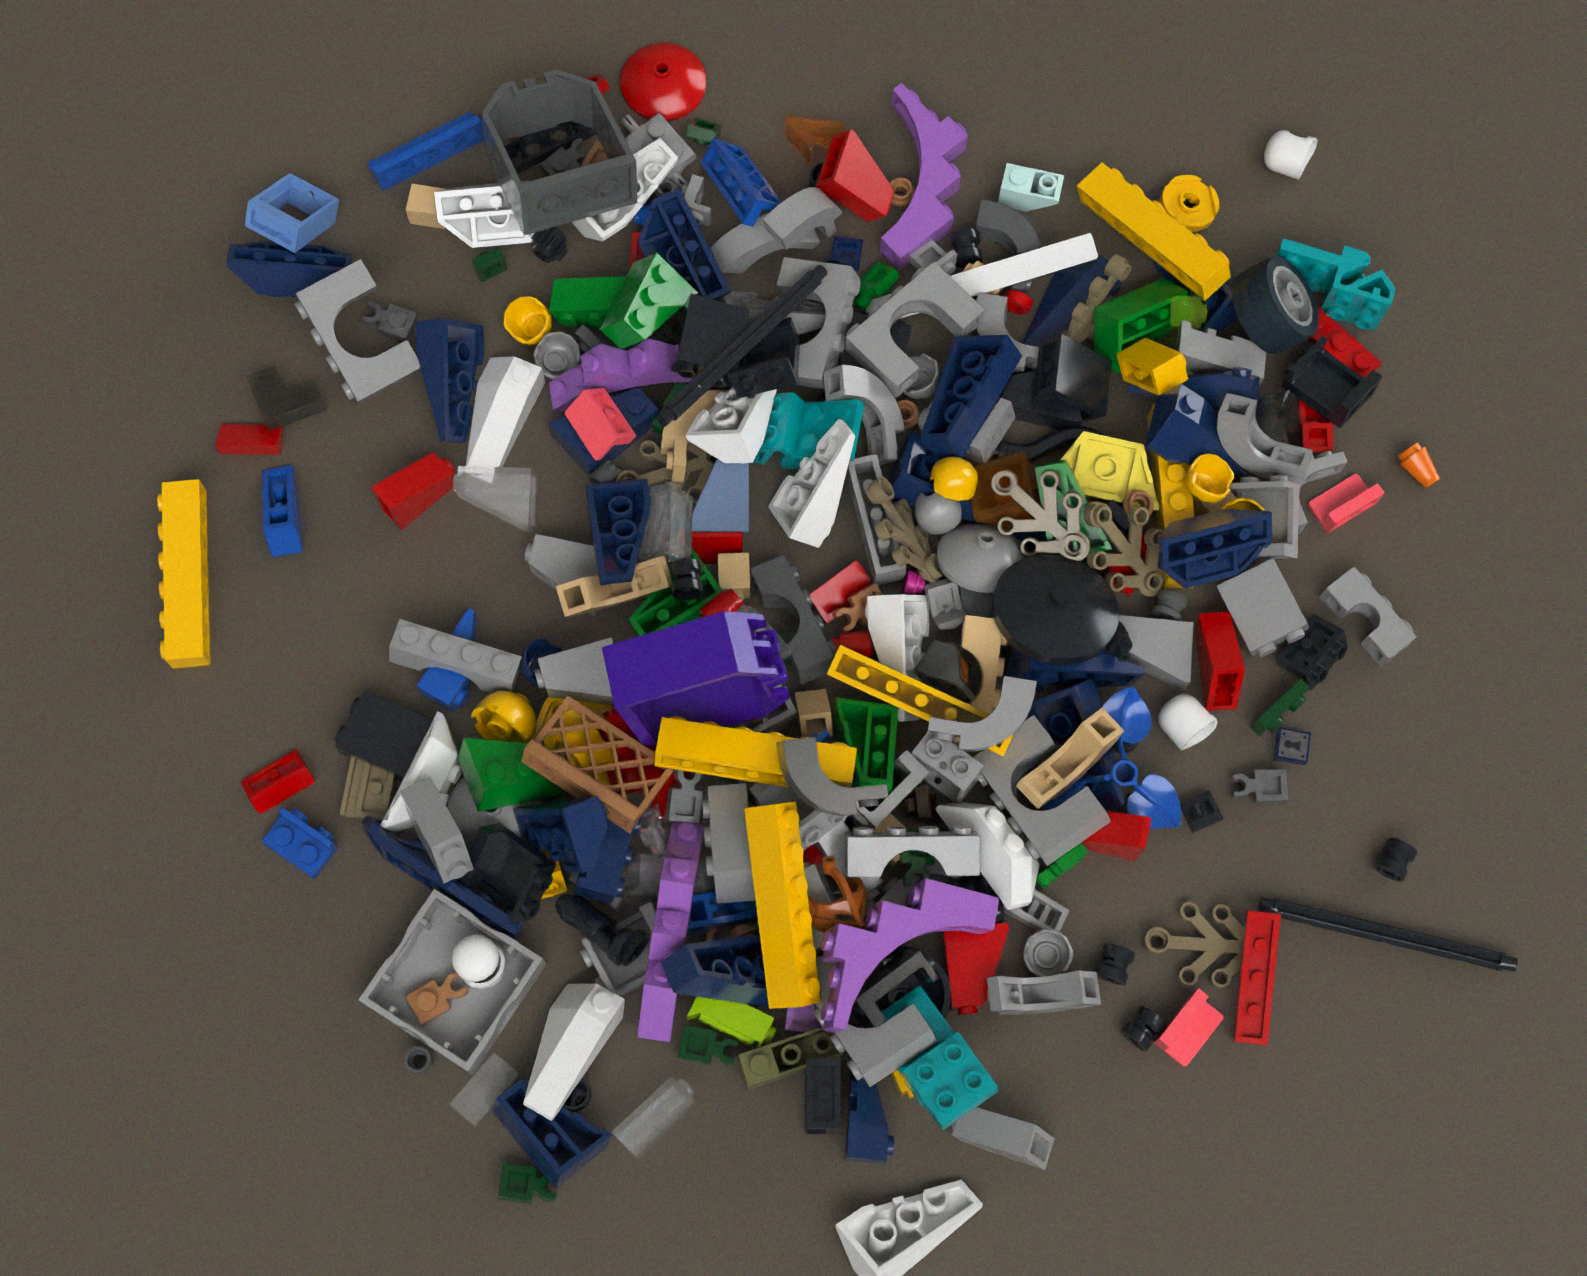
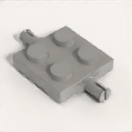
[620,113,696,191]

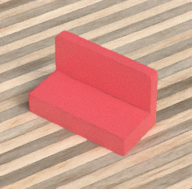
[565,387,636,460]
[1308,474,1385,534]
[1153,988,1224,1067]

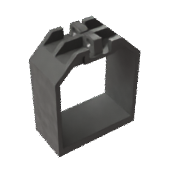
[482,69,637,235]

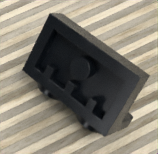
[1276,614,1348,690]

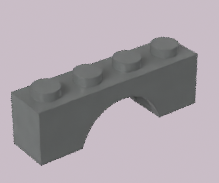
[750,555,837,684]

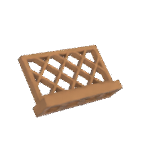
[522,696,675,834]

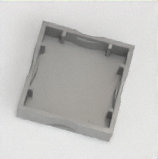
[359,889,547,1075]

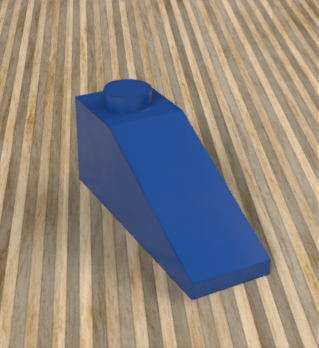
[262,465,303,557]
[417,608,478,713]
[687,891,758,936]

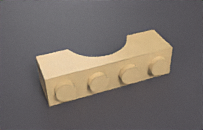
[953,615,1007,743]

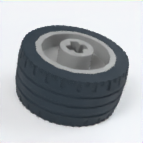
[1231,256,1319,354]

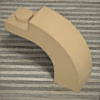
[660,390,729,482]
[556,556,672,617]
[1016,708,1124,809]

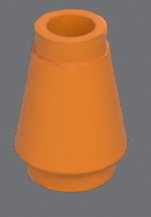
[1398,442,1440,489]

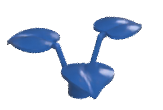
[1042,687,1182,829]

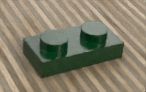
[1250,679,1310,736]

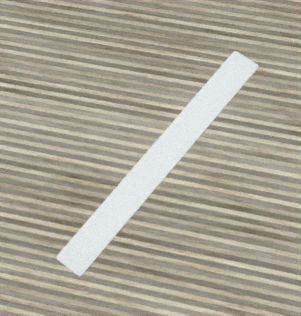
[866,233,1098,319]

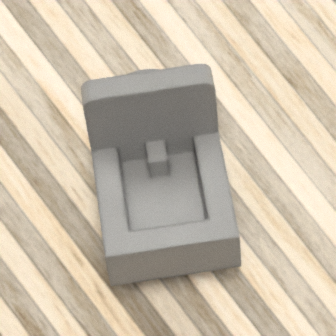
[681,174,712,226]
[909,240,957,276]
[924,578,967,630]

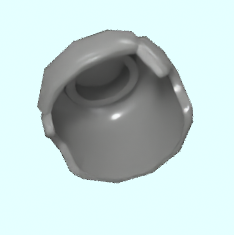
[533,331,580,380]
[903,353,942,399]
[914,492,962,535]
[1023,928,1073,977]

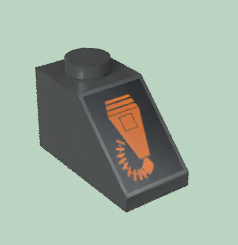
[914,640,975,702]

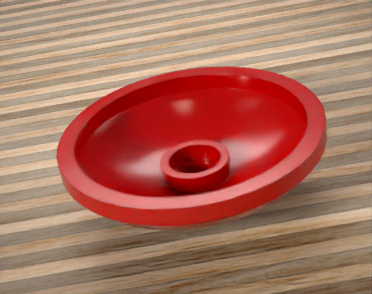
[620,43,706,122]

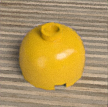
[471,690,537,743]

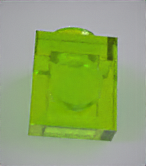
[1170,296,1207,330]

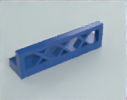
[367,111,484,191]
[700,138,782,227]

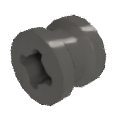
[1150,589,1188,621]

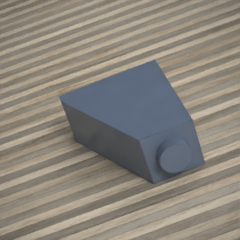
[685,459,749,535]

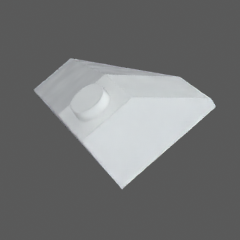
[465,356,545,485]
[685,387,777,464]
[768,419,855,548]
[865,594,930,721]
[523,983,625,1121]
[835,1179,983,1276]

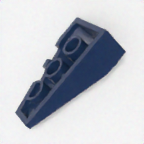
[1006,647,1145,692]
[1028,678,1124,810]
[845,1023,894,1164]

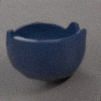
[520,637,563,689]

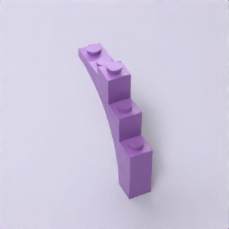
[880,83,968,271]
[549,338,733,412]
[637,821,705,1042]
[821,878,999,1033]

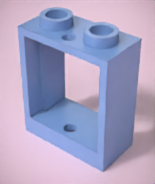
[245,173,339,253]

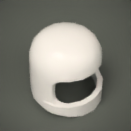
[1264,130,1318,180]
[1158,694,1218,751]
[451,934,507,989]

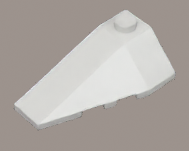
[572,138,678,242]

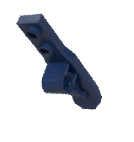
[361,816,523,941]

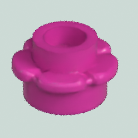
[902,569,925,595]

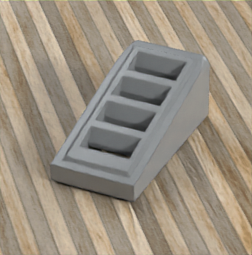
[999,889,1070,932]

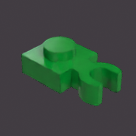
[852,262,900,310]
[1036,843,1088,890]

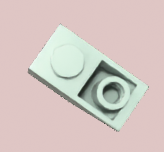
[998,163,1064,212]

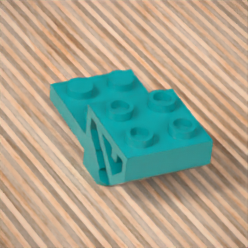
[1275,238,1396,330]
[753,392,864,469]
[866,986,998,1130]

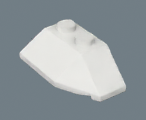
[434,181,534,248]
[380,711,462,834]
[935,802,1040,910]

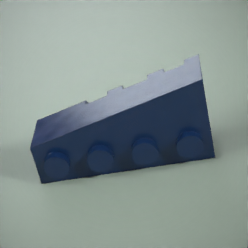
[920,334,1022,459]
[661,934,769,1007]

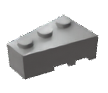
[1172,320,1266,387]
[702,783,755,904]

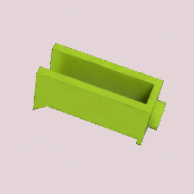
[687,997,777,1048]

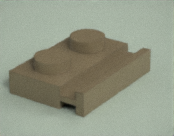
[339,756,396,823]

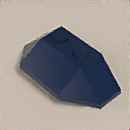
[638,189,731,300]
[226,241,352,297]
[1159,509,1272,589]

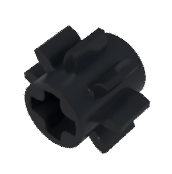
[531,227,568,263]

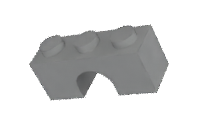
[1319,566,1417,667]

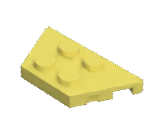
[1060,431,1159,511]

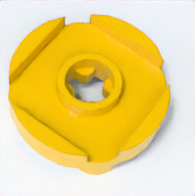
[1159,175,1219,232]

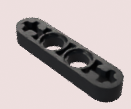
[504,121,596,174]

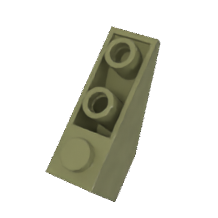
[737,1027,843,1091]

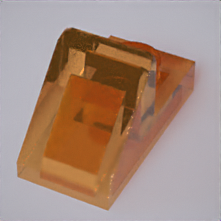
[786,117,845,164]

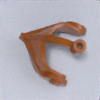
[808,856,867,933]

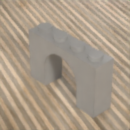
[777,257,860,389]
[294,259,421,404]
[845,262,985,399]
[973,715,1111,866]
[813,954,937,1087]

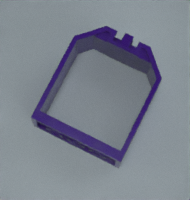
[601,611,790,750]

